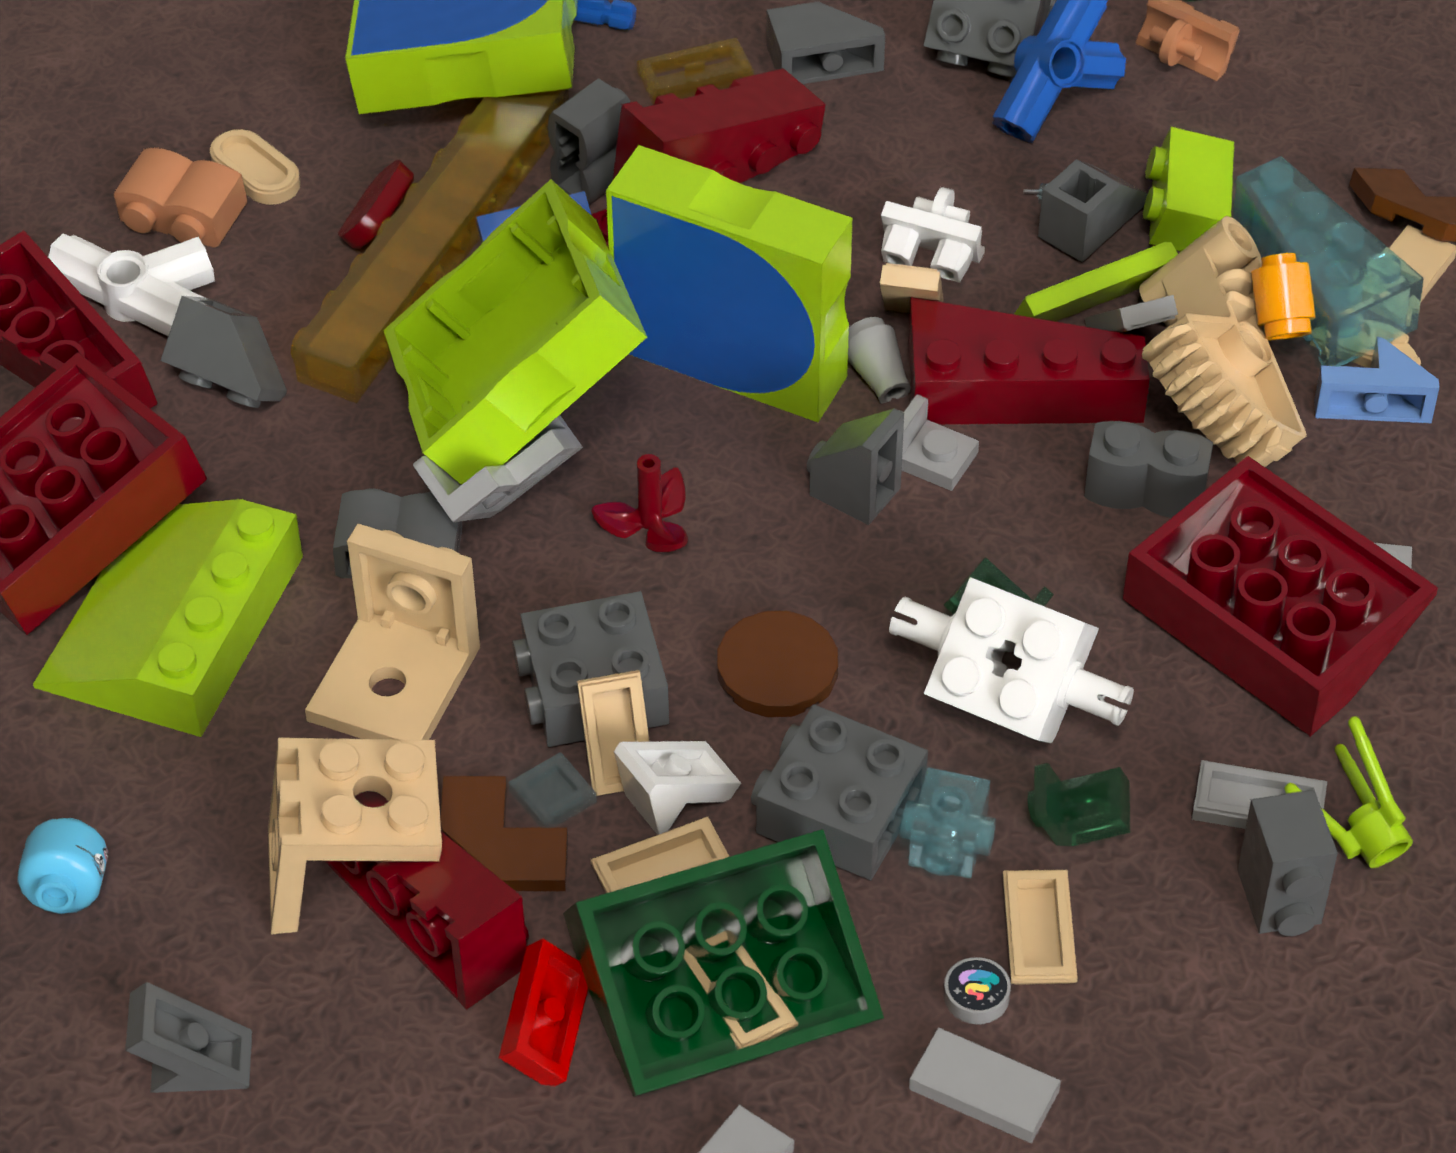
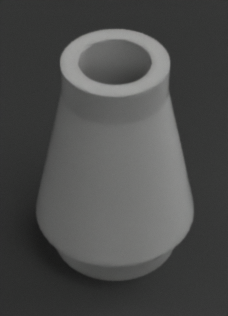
[848,317,911,404]

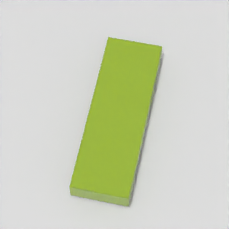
[1014,241,1178,322]

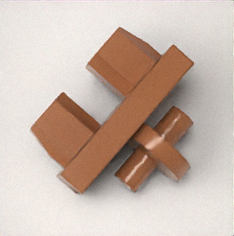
[1136,0,1239,81]

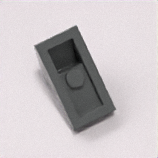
[125,982,252,1093]

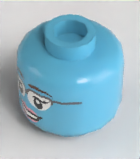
[17,818,108,914]

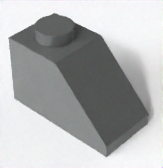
[766,1,885,84]
[807,408,904,525]

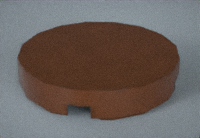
[717,611,838,717]

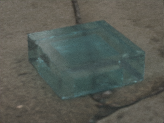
[509,752,597,827]

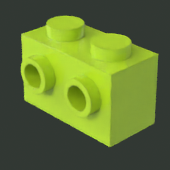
[1143,127,1234,251]

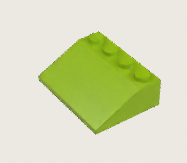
[33,499,303,737]

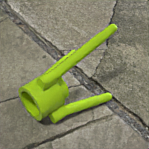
[1284,716,1413,868]

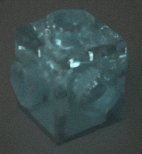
[900,767,996,878]

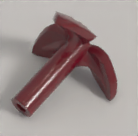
[591,454,688,552]

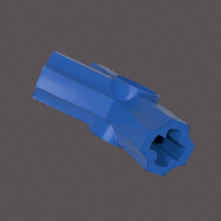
[992,0,1126,143]

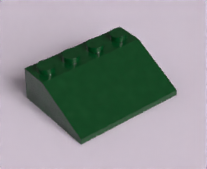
[563,829,884,1097]

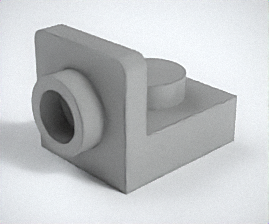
[899,394,979,491]

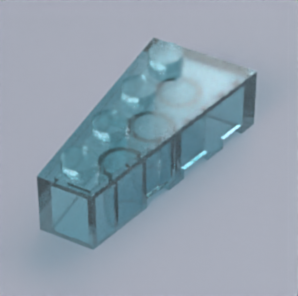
[1233,156,1424,366]

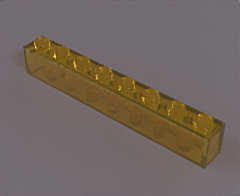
[291,89,569,404]

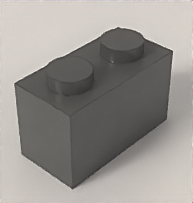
[1237,789,1338,936]

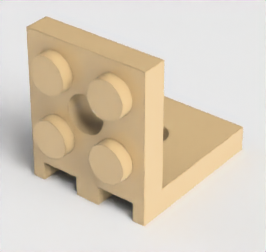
[305,524,480,740]
[268,738,442,934]

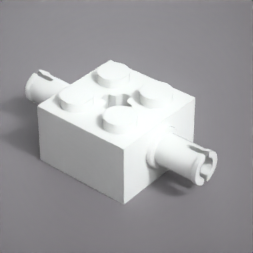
[889,577,1134,743]

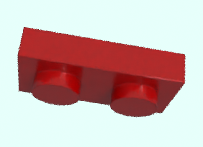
[499,938,588,1086]

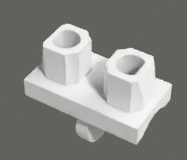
[881,187,985,282]

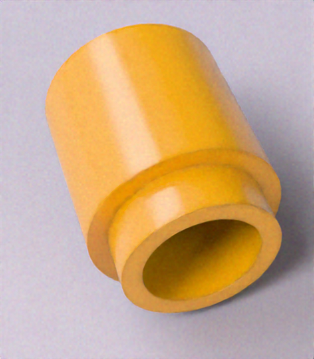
[1251,253,1316,340]

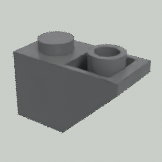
[1038,159,1148,262]
[161,296,287,408]

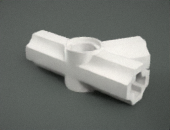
[48,233,215,336]

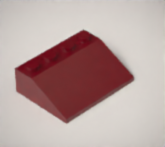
[0,352,207,635]
[1123,456,1438,737]

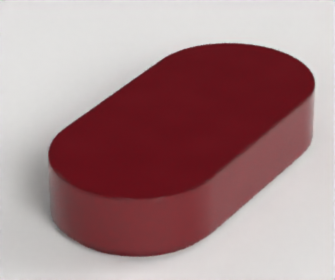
[338,159,414,249]

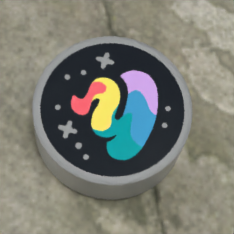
[944,957,1011,1024]

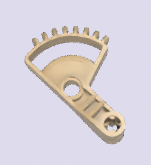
[1139,216,1306,467]

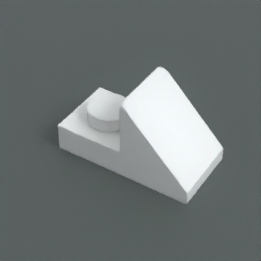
[614,741,741,835]

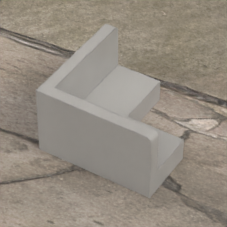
[413,415,583,522]

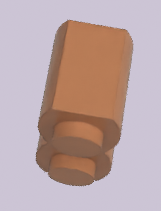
[114,148,248,247]

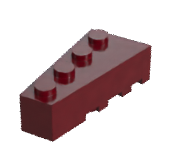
[613,68,826,183]
[0,230,158,409]
[908,297,1150,425]
[325,791,529,1010]

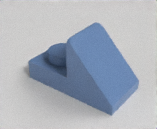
[1314,337,1439,423]

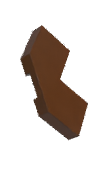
[1349,168,1456,242]
[440,776,568,891]

